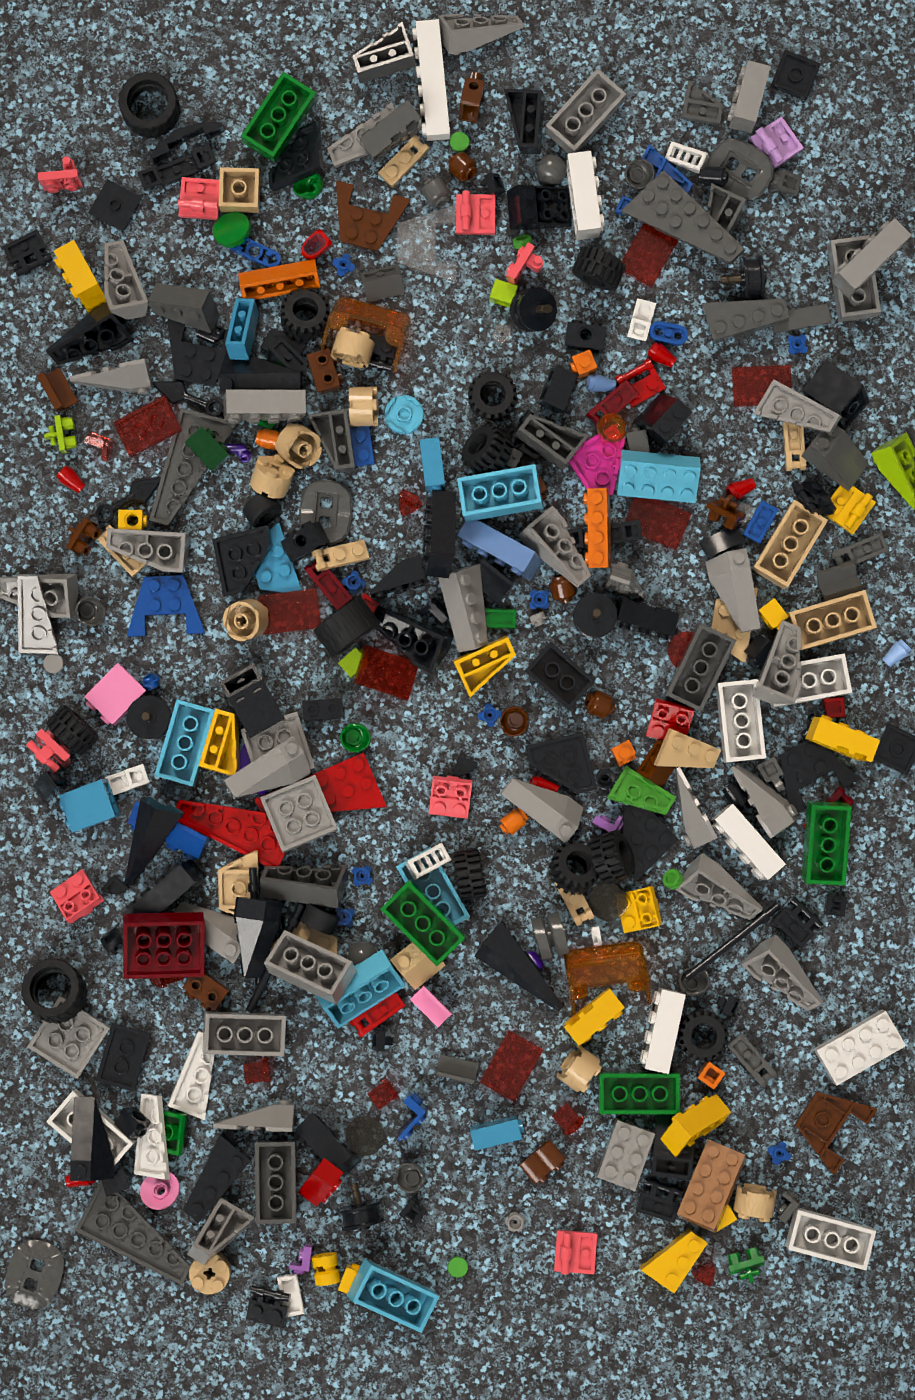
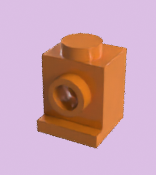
[610,740,636,767]
[697,1060,725,1089]

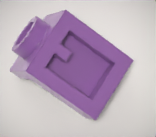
[591,814,623,832]
[289,1243,313,1274]

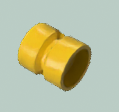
[311,1252,341,1286]

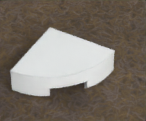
[590,926,602,946]

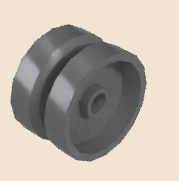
[530,912,569,961]

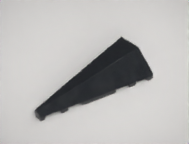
[124,797,184,886]
[474,921,565,1012]

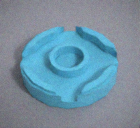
[385,395,423,434]

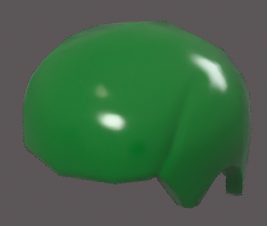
[293,173,324,200]
[340,723,371,753]

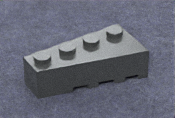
[702,299,789,344]
[260,865,349,908]

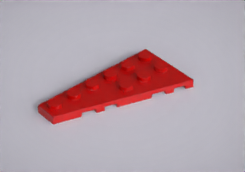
[255,753,387,812]
[176,799,286,866]

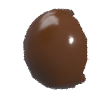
[499,706,530,737]

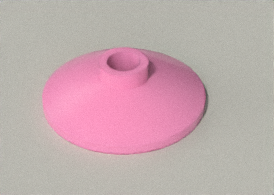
[140,1172,180,1210]

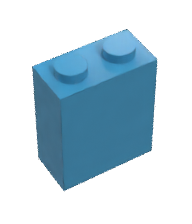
[420,437,445,495]
[59,778,121,833]
[470,1115,525,1151]

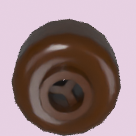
[448,152,477,182]
[549,574,577,604]
[584,690,615,719]

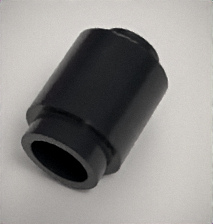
[699,166,729,187]
[722,781,749,811]

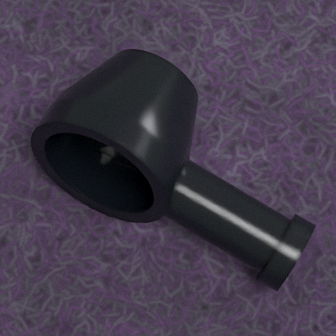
[596,768,618,804]

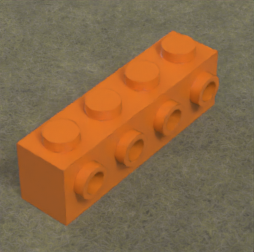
[238,259,320,300]
[584,488,612,568]

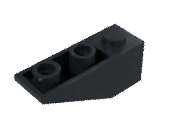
[33,771,67,803]

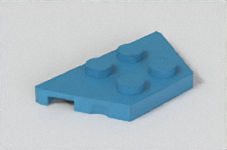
[255,523,303,596]

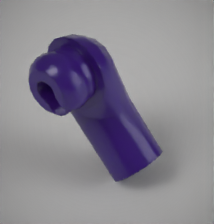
[225,444,252,463]

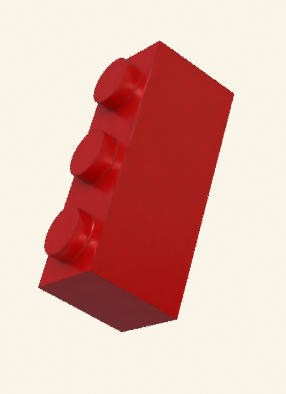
[297,1158,344,1207]

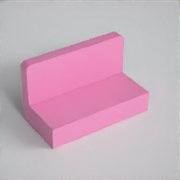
[410,985,452,1027]

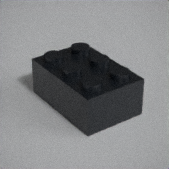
[524,642,595,712]

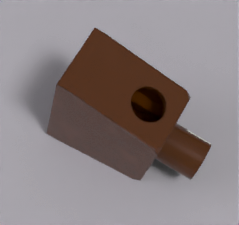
[458,72,485,124]

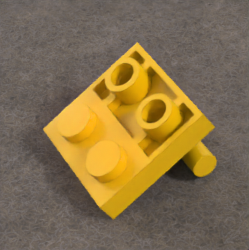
[825,485,876,535]
[615,886,662,933]

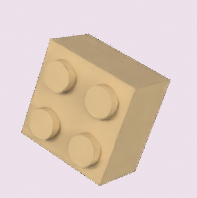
[219,167,261,213]

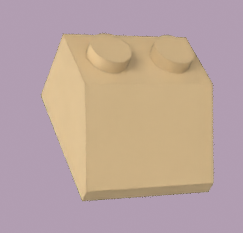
[390,942,446,990]

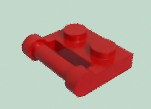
[614,358,666,409]

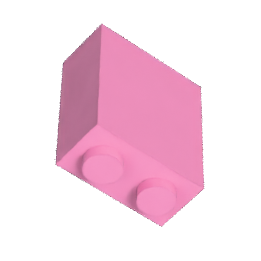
[84,663,148,725]

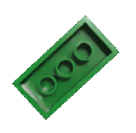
[241,72,317,163]
[801,801,852,885]
[380,879,467,966]
[598,1072,680,1114]

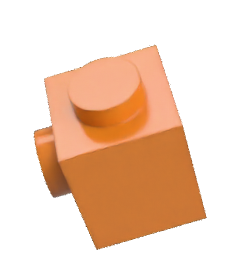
[569,350,597,379]

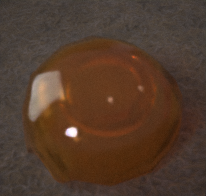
[597,413,627,443]

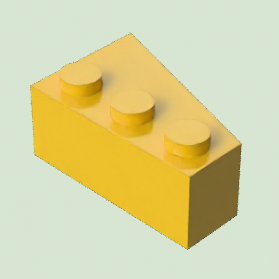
[54,240,106,314]
[452,636,516,698]
[199,709,240,776]
[805,715,880,762]
[562,988,625,1046]
[660,1094,731,1157]
[639,1228,708,1293]

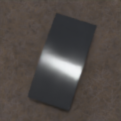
[699,526,746,560]

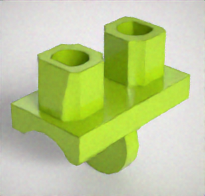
[44,415,78,454]

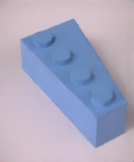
[457,520,542,581]

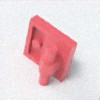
[38,156,83,193]
[178,177,219,220]
[456,191,495,235]
[506,242,543,285]
[26,728,71,773]
[429,776,472,819]
[50,869,104,924]
[554,1230,597,1275]

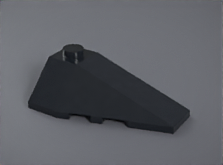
[46,302,134,365]
[374,606,454,673]
[234,897,283,979]
[70,1097,114,1181]

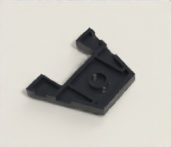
[167,319,228,387]
[779,740,859,812]

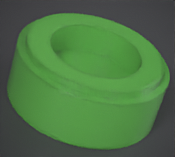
[450,132,469,153]
[513,234,533,249]
[663,869,683,890]
[448,1256,468,1277]

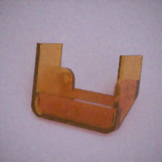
[320,297,410,373]
[564,942,651,1015]

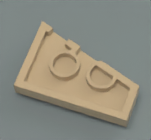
[654,728,721,768]

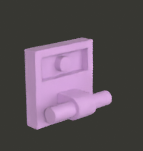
[749,116,804,169]

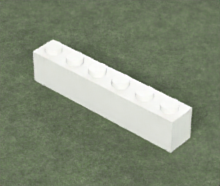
[412,19,450,141]

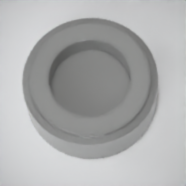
[43,654,64,674]

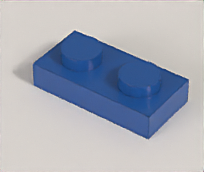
[350,426,375,468]
[742,500,779,544]

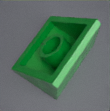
[163,1110,189,1156]

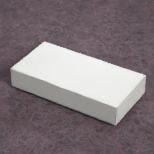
[277,1273,305,1317]

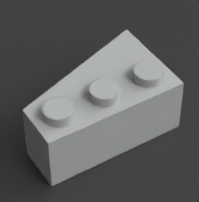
[187,1197,254,1265]

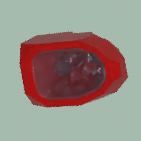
[300,229,333,259]

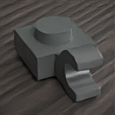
[756,757,785,793]

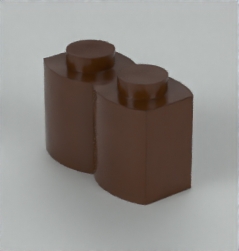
[519,1139,565,1184]

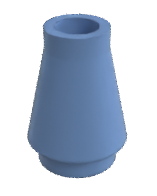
[586,373,616,392]

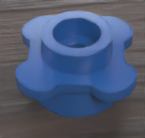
[332,254,355,276]
[787,334,808,355]
[342,571,366,595]
[530,590,549,609]
[140,673,160,691]
[478,703,502,727]
[352,865,373,886]
[335,907,355,928]
[768,1142,791,1165]

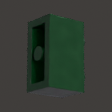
[185,426,231,474]

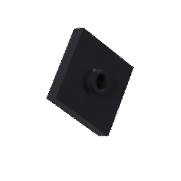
[770,50,821,101]
[88,179,142,232]
[873,723,915,776]

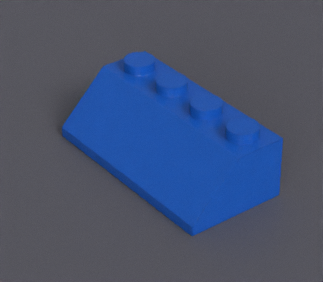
[128,801,211,861]

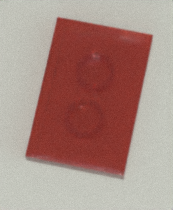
[622,223,679,288]
[731,365,792,407]
[113,395,183,458]
[624,497,691,550]
[257,588,321,635]
[353,645,418,701]
[480,1030,543,1102]

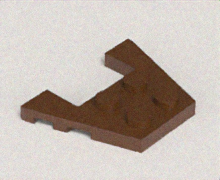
[336,181,410,252]
[794,1091,878,1175]

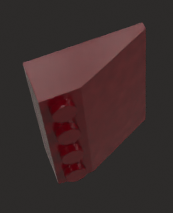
[123,912,205,979]

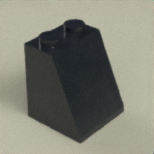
[802,361,869,431]
[633,394,693,449]

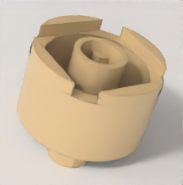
[330,327,375,368]
[349,387,379,427]
[275,423,322,469]
[250,454,295,499]
[223,599,269,641]
[557,1045,602,1093]
[733,1183,777,1222]
[189,1252,232,1294]

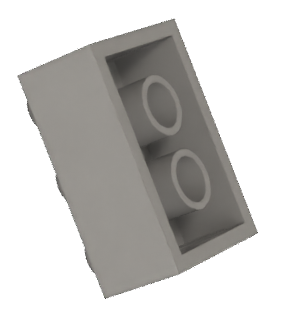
[727,60,771,133]
[596,1118,655,1191]

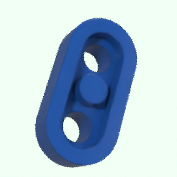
[649,321,688,346]

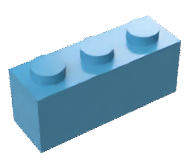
[225,298,259,360]

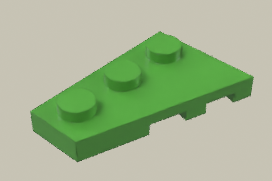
[607,766,676,815]

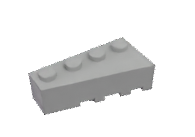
[438,564,488,652]

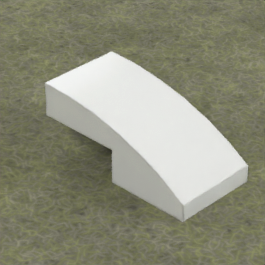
[627,298,656,341]
[105,764,149,795]

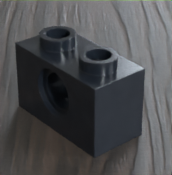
[564,320,606,354]
[280,521,330,562]
[302,698,344,722]

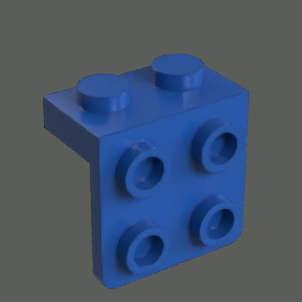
[396,1092,427,1142]

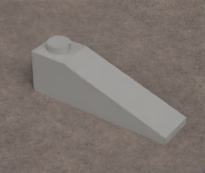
[605,562,645,600]
[752,620,801,704]
[223,736,311,798]
[731,762,799,838]
[675,853,763,920]
[741,935,823,1011]
[213,1100,295,1132]

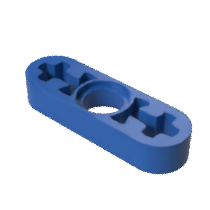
[230,237,281,268]

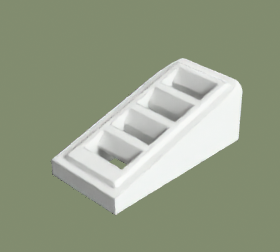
[665,142,709,174]
[405,843,451,880]

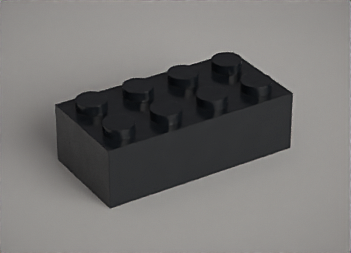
[422,489,456,579]

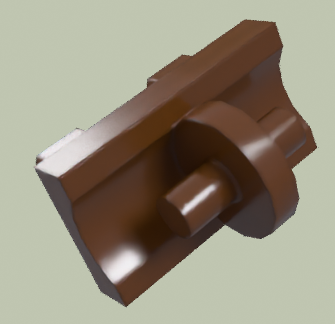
[706,494,746,530]
[66,517,102,556]

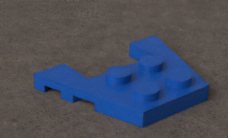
[615,145,693,215]
[127,575,205,637]

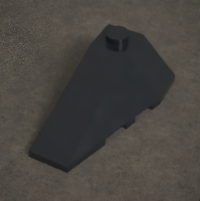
[219,353,302,394]

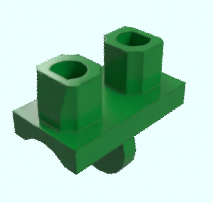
[728,1247,765,1283]

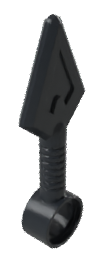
[153,381,224,417]
[95,477,161,523]

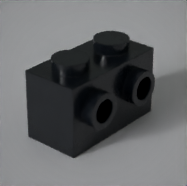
[537,365,578,413]

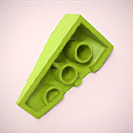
[871,432,915,510]

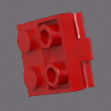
[646,698,694,741]

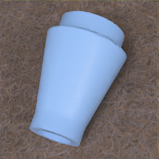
[882,639,911,667]

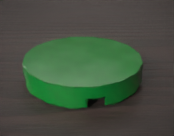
[212,212,251,248]

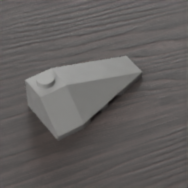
[438,14,524,55]
[104,240,148,320]
[69,359,153,395]
[518,506,591,588]
[106,528,190,573]
[705,548,761,633]
[0,574,79,618]
[674,767,718,849]
[500,778,583,843]
[174,902,241,964]

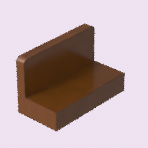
[37,368,78,413]
[636,739,675,788]

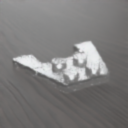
[397,205,456,282]

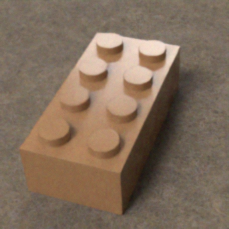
[677,1139,747,1233]

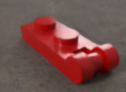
[349,992,406,1038]

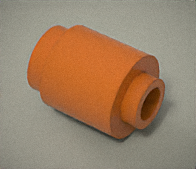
[255,428,281,451]
[499,808,529,835]

